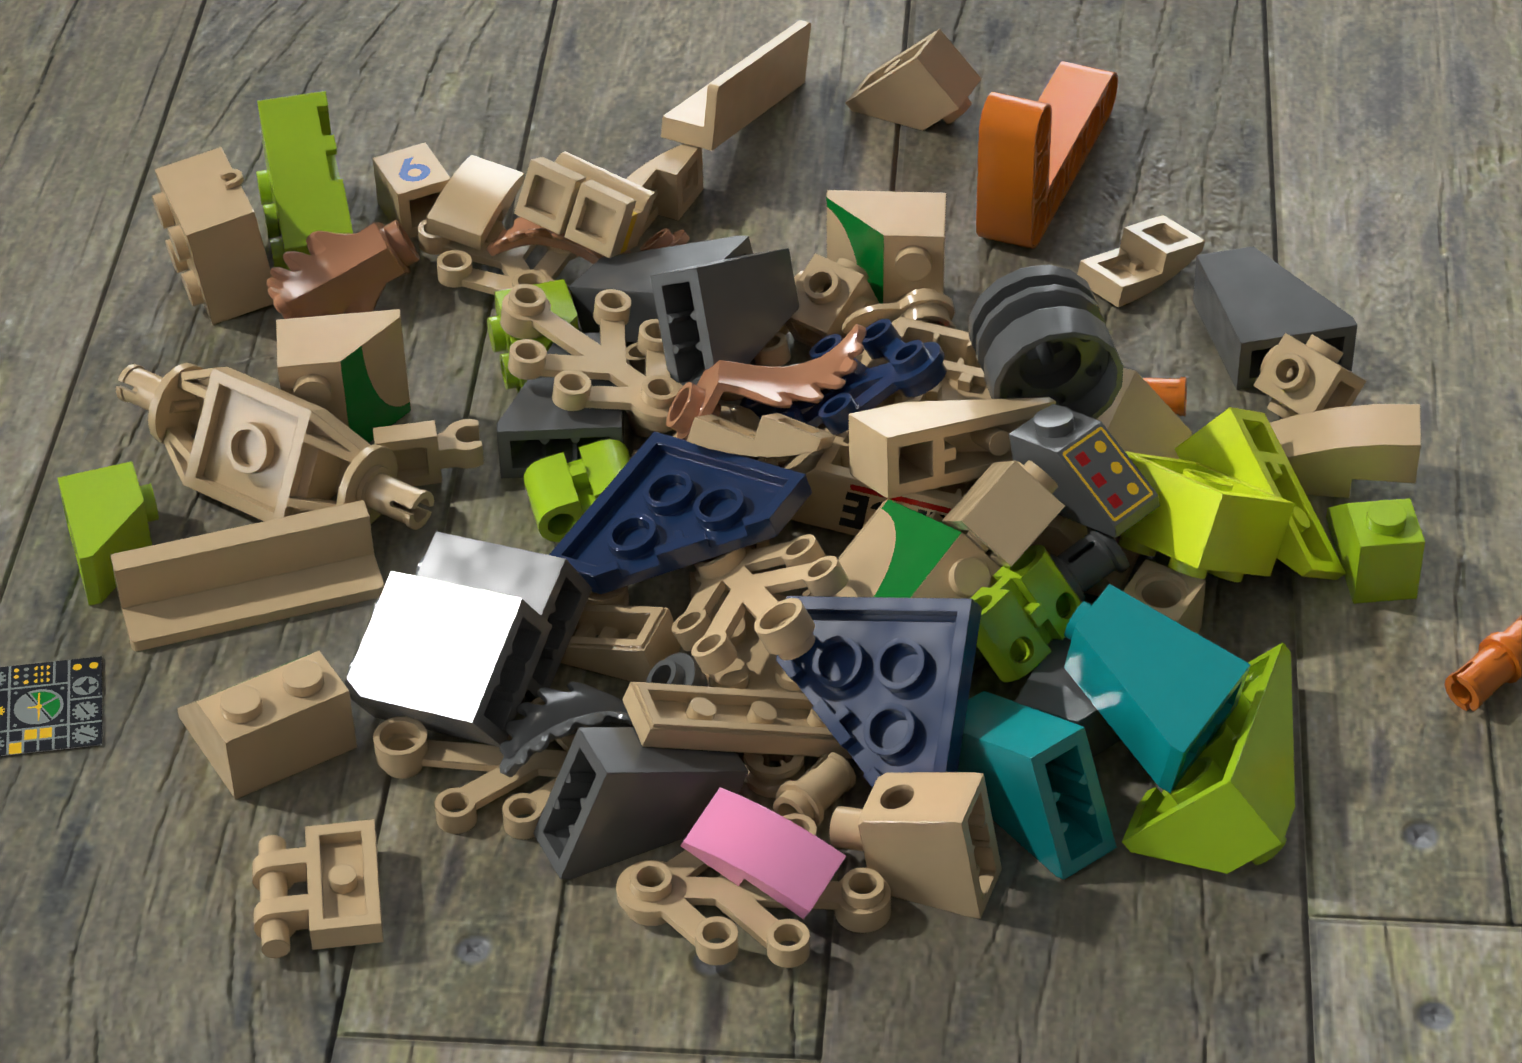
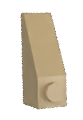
[849,397,1056,499]

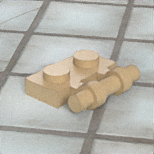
[252,819,384,958]

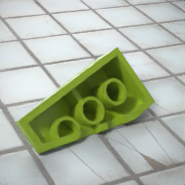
[1122,643,1295,874]

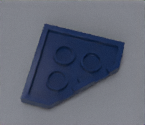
[549,432,812,594]
[776,596,982,788]

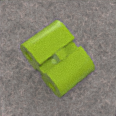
[524,439,631,542]
[970,545,1082,682]

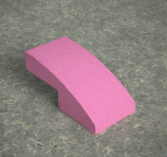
[680,787,846,919]

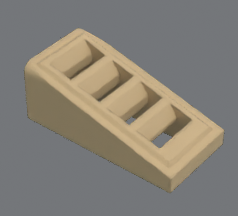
[561,604,681,682]

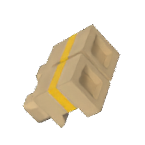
[514,151,655,258]

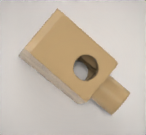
[829,772,1002,919]

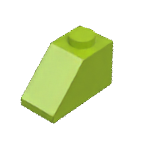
[57,461,159,606]
[1326,498,1425,604]

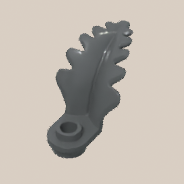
[500,653,708,777]

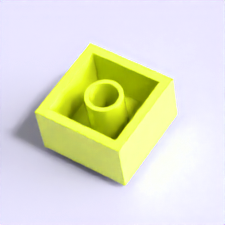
[1118,451,1295,582]

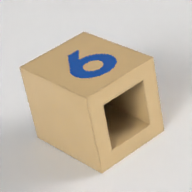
[373,142,450,238]

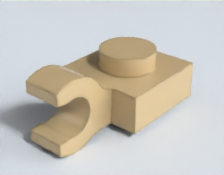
[373,419,484,486]

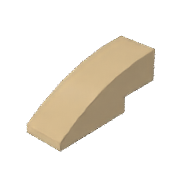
[1270,404,1421,498]

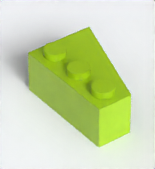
[256,91,353,271]

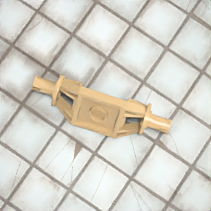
[116,363,434,530]

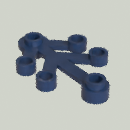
[740,319,947,435]

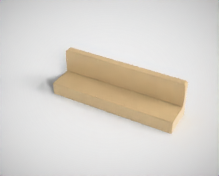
[661,20,811,151]
[110,500,384,651]

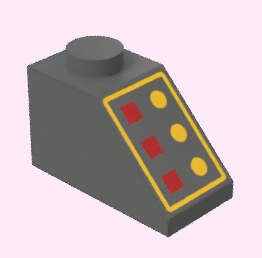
[1009,404,1160,538]

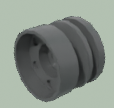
[969,265,1124,419]

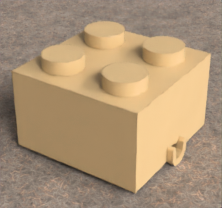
[152,147,274,325]

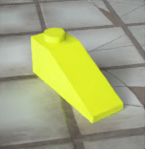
[1174,407,1346,580]

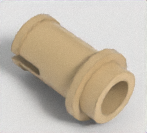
[773,752,856,827]

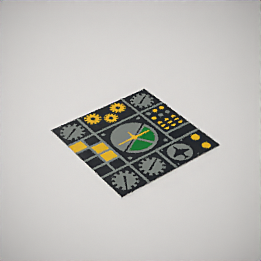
[0,656,102,756]

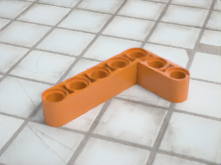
[976,61,1118,249]

